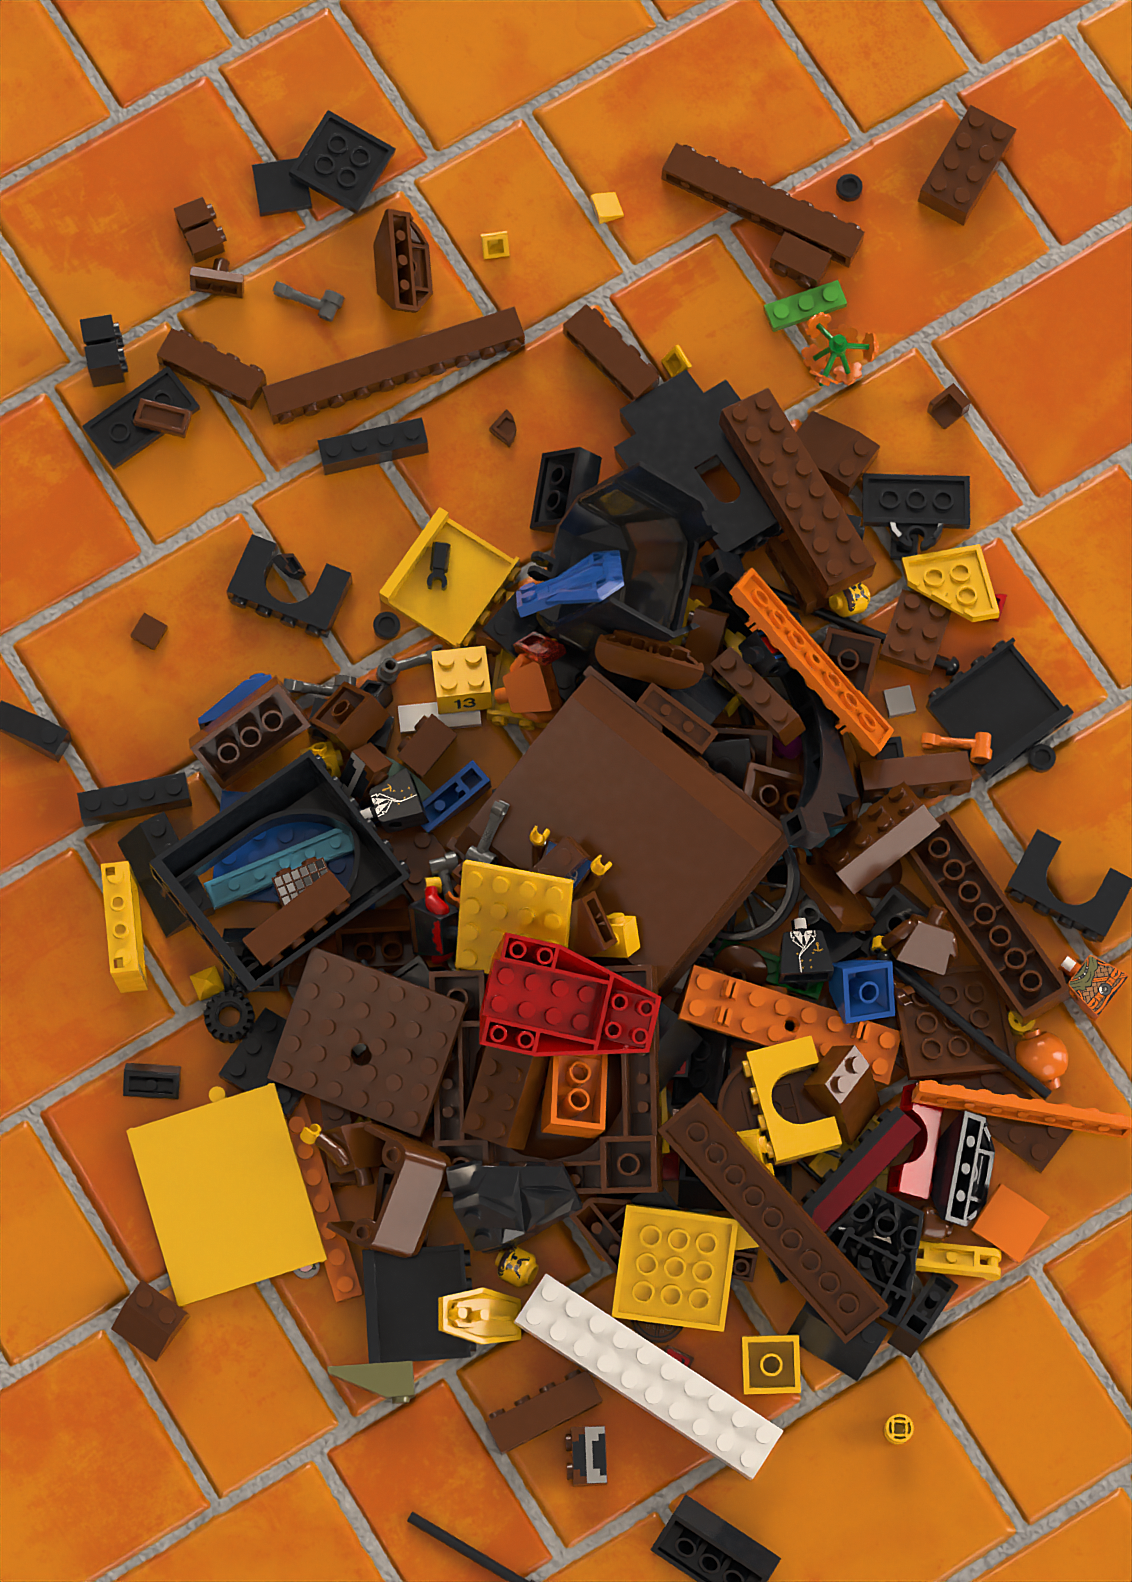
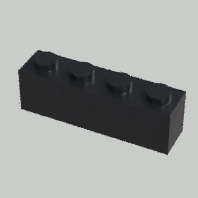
[317,417,429,475]
[77,772,192,827]

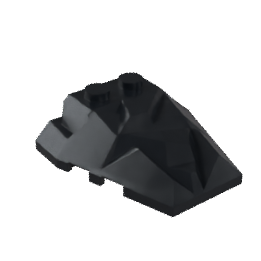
[446,1161,583,1254]
[826,1186,924,1326]

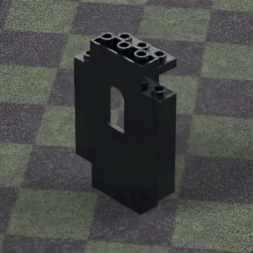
[614,370,784,559]

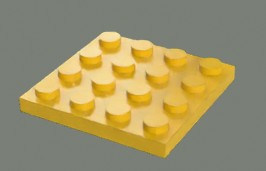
[455,860,574,974]
[611,1204,738,1332]

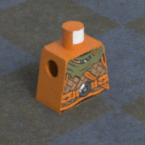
[1058,955,1130,1021]

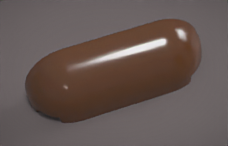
[595,630,704,689]

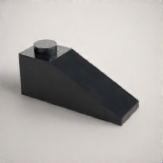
[0,700,72,762]
[887,1273,959,1358]

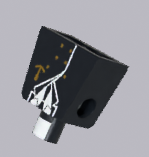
[359,768,429,833]
[778,918,834,984]

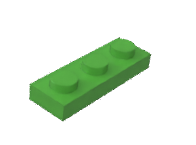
[764,280,847,332]

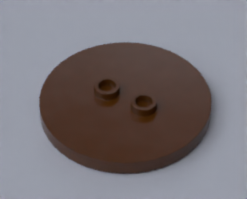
[717,1064,827,1167]

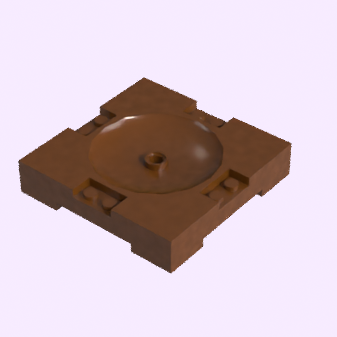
[429,965,663,1197]

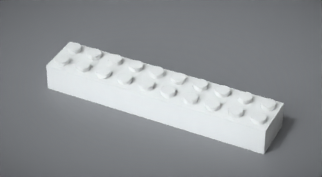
[514,1274,783,1480]

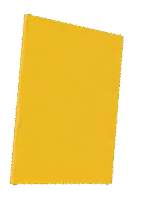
[126,1083,328,1307]

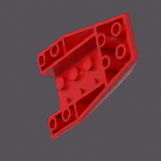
[479,932,662,1056]

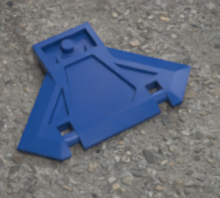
[516,550,624,617]

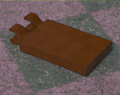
[792,846,877,932]

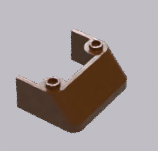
[326,1124,451,1258]

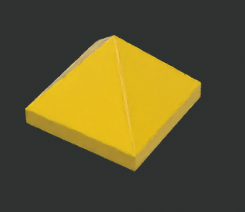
[481,231,510,259]
[661,345,692,378]
[190,965,224,1001]

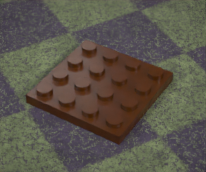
[893,965,1017,1081]

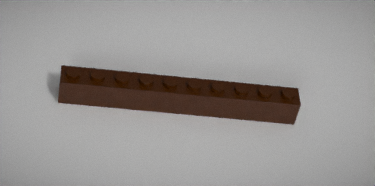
[262,306,525,425]

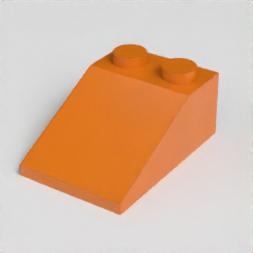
[541,1054,608,1139]

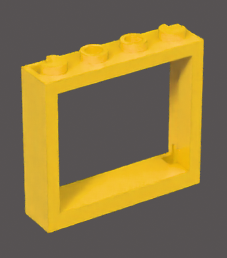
[101,861,148,993]

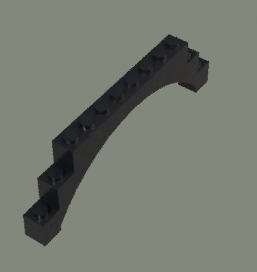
[699,549,859,849]

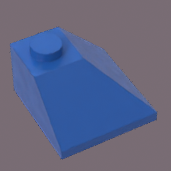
[829,960,895,1024]

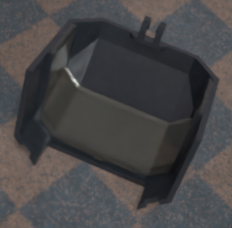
[527,461,720,656]

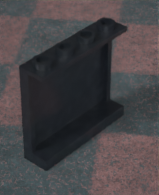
[926,638,1074,782]
[362,1243,476,1364]

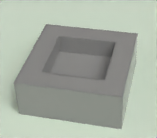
[883,685,916,719]

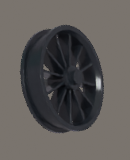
[716,845,800,942]

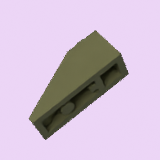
[327,1361,415,1404]

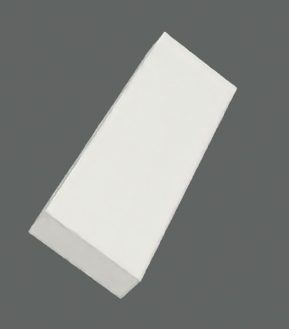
[398,702,481,734]

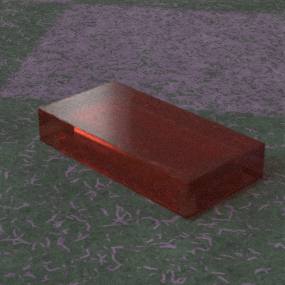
[513,631,566,667]

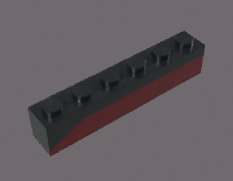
[801,1106,921,1233]

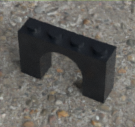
[227,534,352,638]
[1005,829,1132,943]

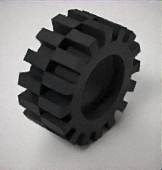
[204,990,255,1043]

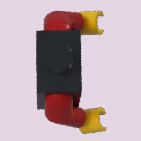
[408,877,459,965]

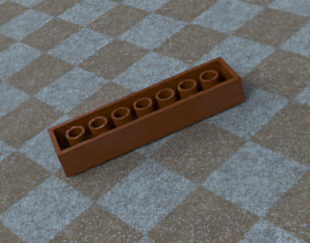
[718,388,876,599]
[904,812,1070,1027]

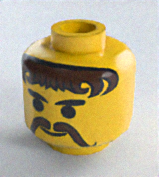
[829,582,870,617]
[495,1246,539,1287]

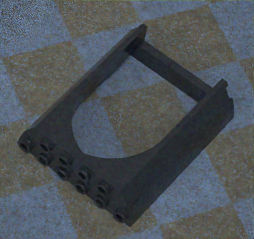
[149,750,411,995]

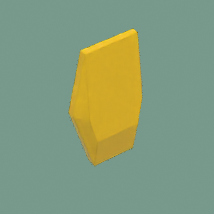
[438,1287,521,1345]

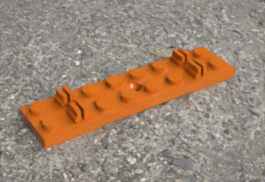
[729,568,894,757]
[677,965,900,1086]

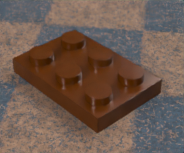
[879,589,952,676]

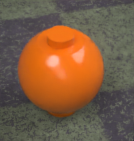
[1014,1028,1069,1090]

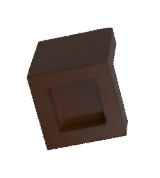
[927,383,971,429]

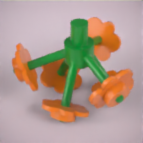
[801,312,879,387]

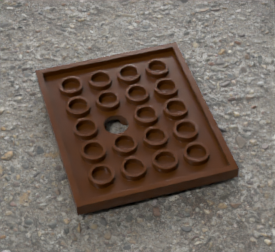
[267,946,468,1137]

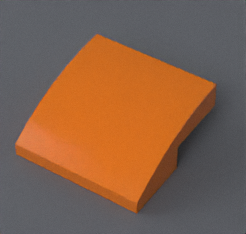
[969,1184,1050,1263]

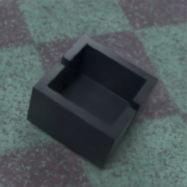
[80,314,128,387]

